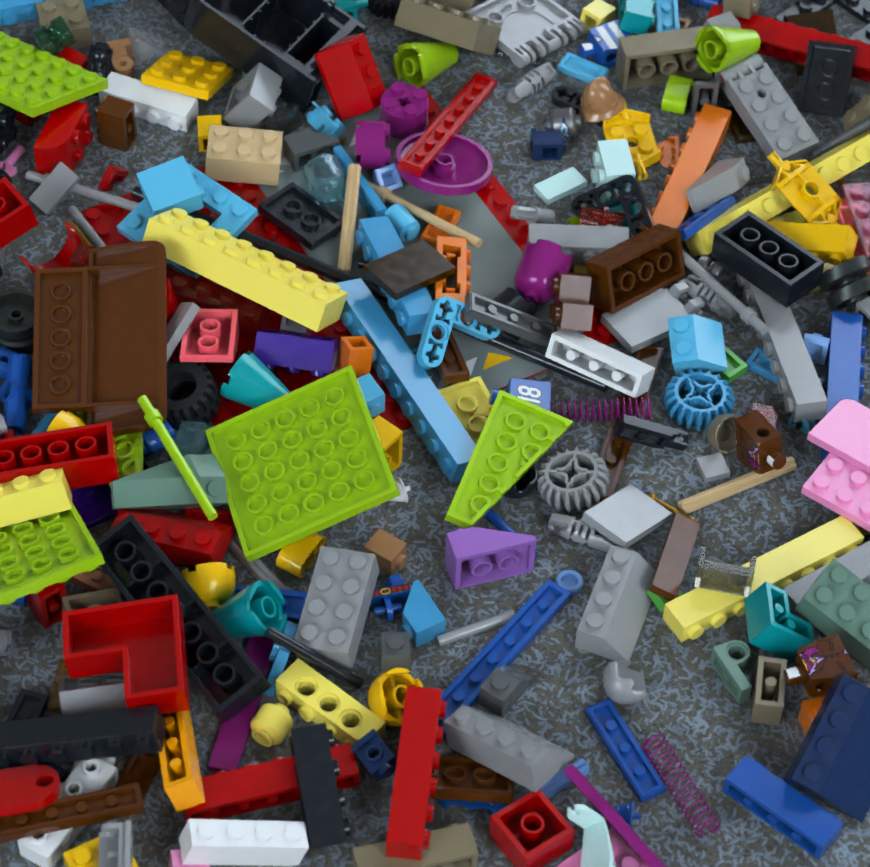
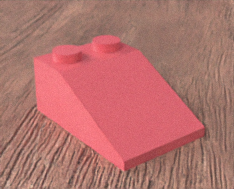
[179,309,239,363]

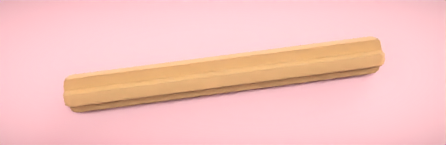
[337,163,361,273]
[678,456,797,514]

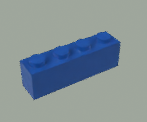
[723,755,843,860]

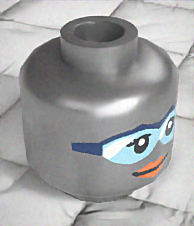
[547,107,582,139]

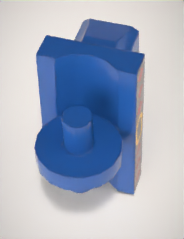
[369,575,411,622]

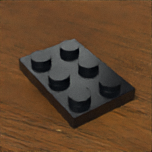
[797,40,857,117]
[258,182,342,251]

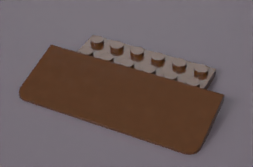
[32,241,167,436]

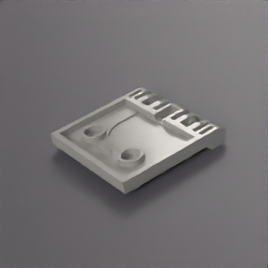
[465,0,588,68]

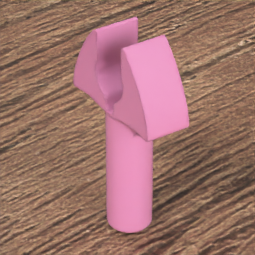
[0,145,25,177]

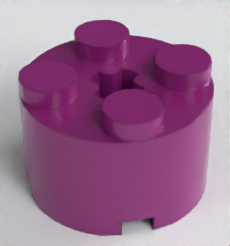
[380,82,429,139]
[355,121,390,170]

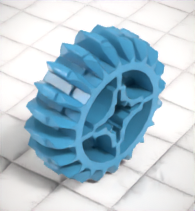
[663,368,735,432]

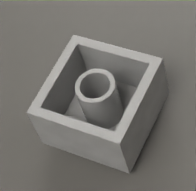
[223,62,283,129]

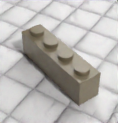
[352,822,479,867]

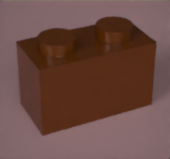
[95,95,137,152]

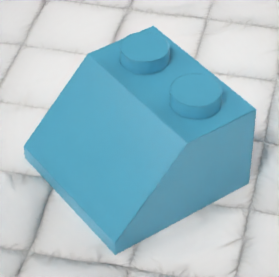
[667,314,728,377]

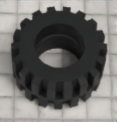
[167,360,222,432]

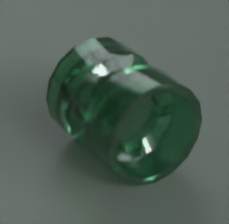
[33,15,77,55]

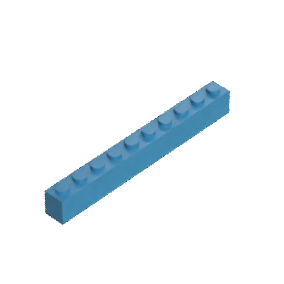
[336,278,476,483]

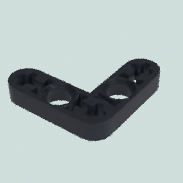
[571,175,655,236]

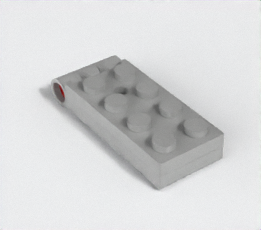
[715,53,819,168]

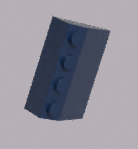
[784,674,870,822]

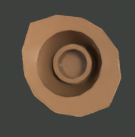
[579,76,625,123]

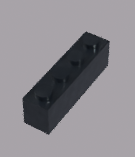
[288,723,350,850]

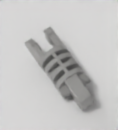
[505,62,557,104]
[679,272,737,320]
[548,513,614,552]

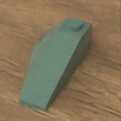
[111,454,227,509]

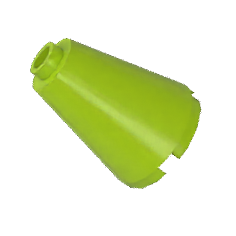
[695,25,761,73]
[393,42,459,88]

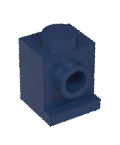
[530,128,566,161]
[350,729,397,782]

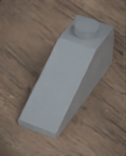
[686,157,750,213]

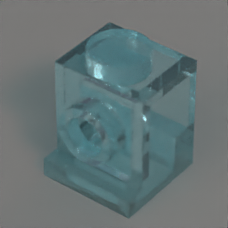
[174,421,209,456]

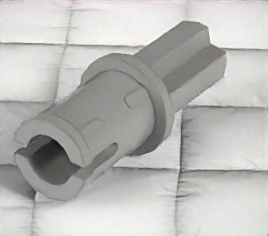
[510,205,555,224]

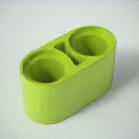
[661,74,693,115]

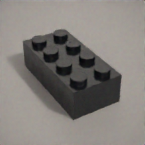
[711,211,824,308]

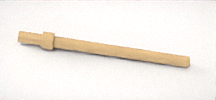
[367,180,483,248]

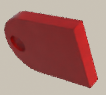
[0,764,61,817]

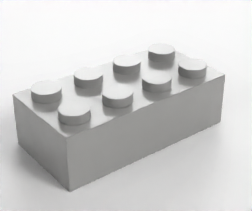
[294,546,379,669]

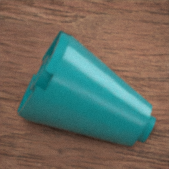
[220,351,290,408]
[212,580,287,638]

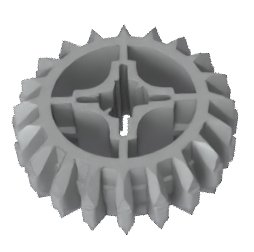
[537,447,610,513]

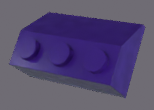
[254,328,340,377]

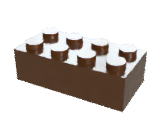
[586,224,685,314]

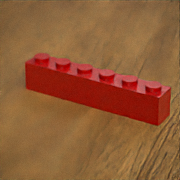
[386,686,447,860]
[182,743,359,823]

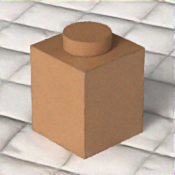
[364,528,408,576]

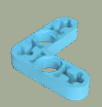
[416,296,501,369]

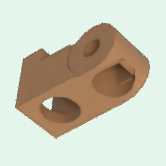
[106,38,134,78]

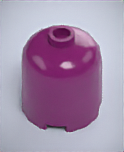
[514,239,573,304]

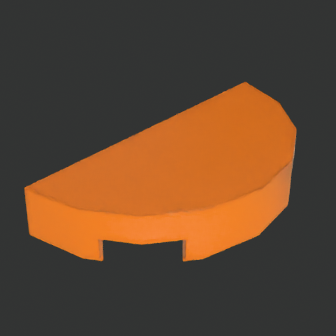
[657,135,680,171]

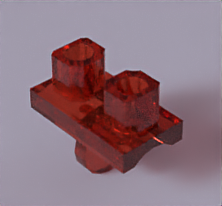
[579,206,625,227]

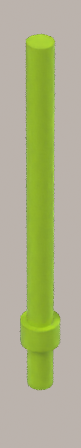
[137,395,218,521]

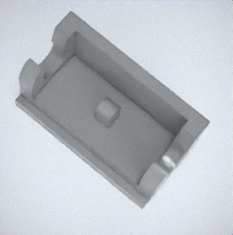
[98,820,133,867]

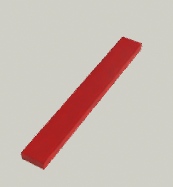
[398,73,498,177]

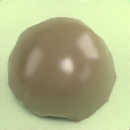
[707,413,738,454]

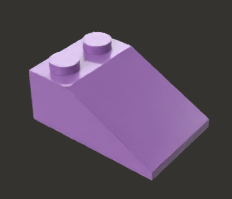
[445,527,537,590]

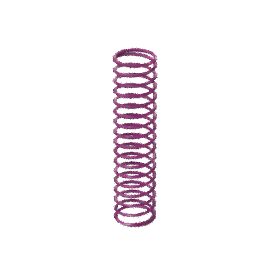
[550,396,651,423]
[642,734,721,838]

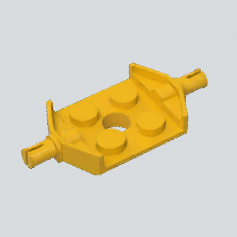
[602,101,661,180]
[767,151,843,224]

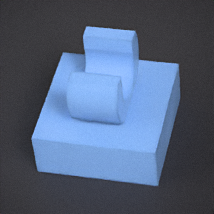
[803,333,830,365]

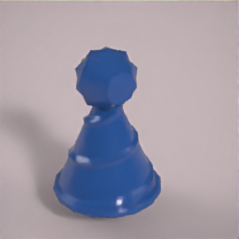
[592,801,641,827]

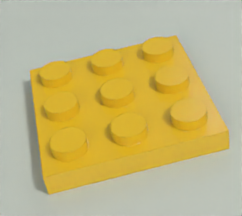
[141,50,234,101]

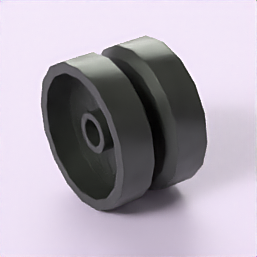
[819,255,870,312]
[0,289,34,354]

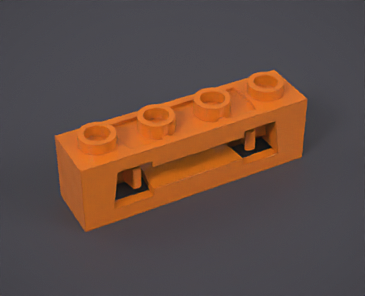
[433,236,471,323]

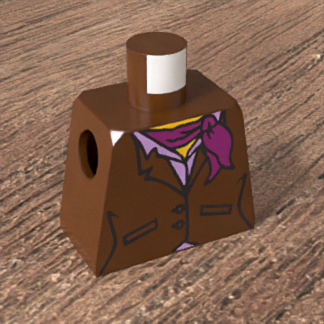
[735,410,786,474]
[783,633,858,697]

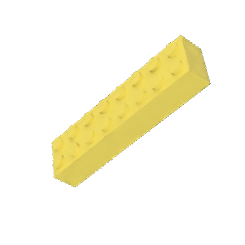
[143,208,348,332]

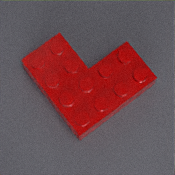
[62,594,190,714]

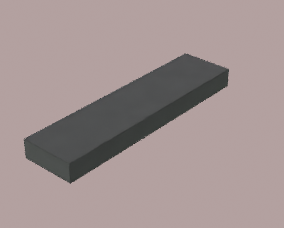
[465,291,557,348]

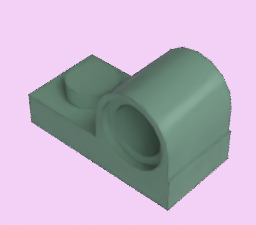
[710,640,752,704]

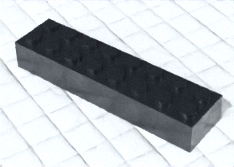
[95,514,272,722]

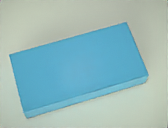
[557,52,609,83]

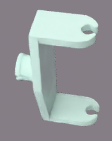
[567,804,616,867]

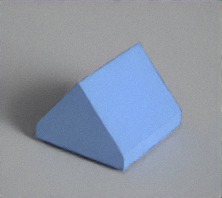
[372,163,403,190]

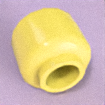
[250,703,293,747]

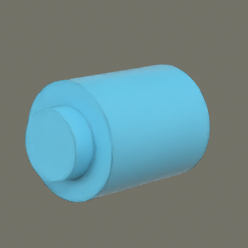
[384,204,420,242]

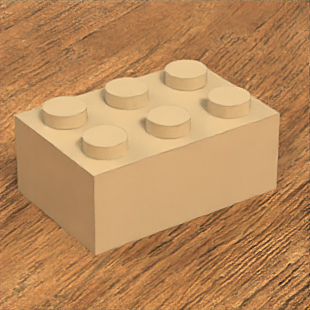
[205,125,283,186]

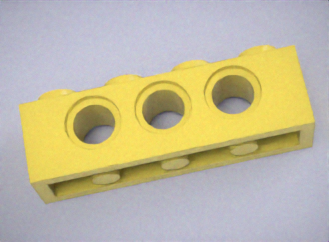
[275,658,386,754]

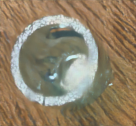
[303,154,347,206]

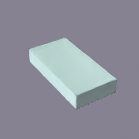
[533,166,588,205]

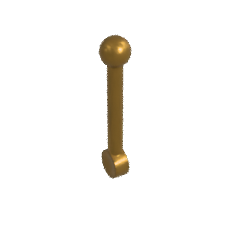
[648,493,696,521]

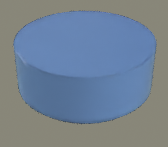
[555,570,583,597]

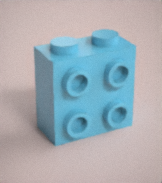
[136,156,206,216]

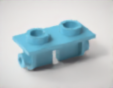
[307,101,350,142]

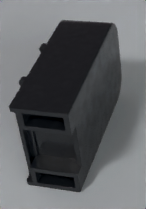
[184,0,367,114]

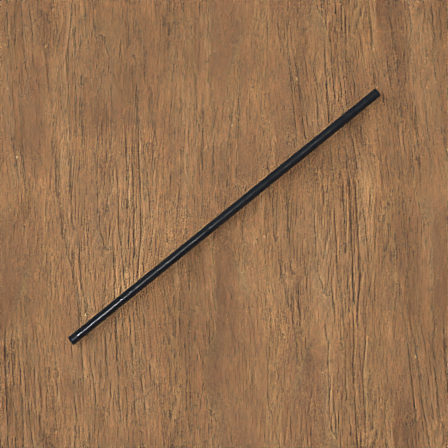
[132,186,608,392]

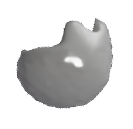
[603,660,647,704]

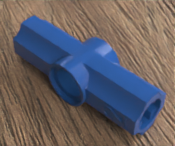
[0,354,33,434]

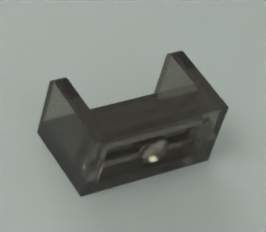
[694,546,757,597]

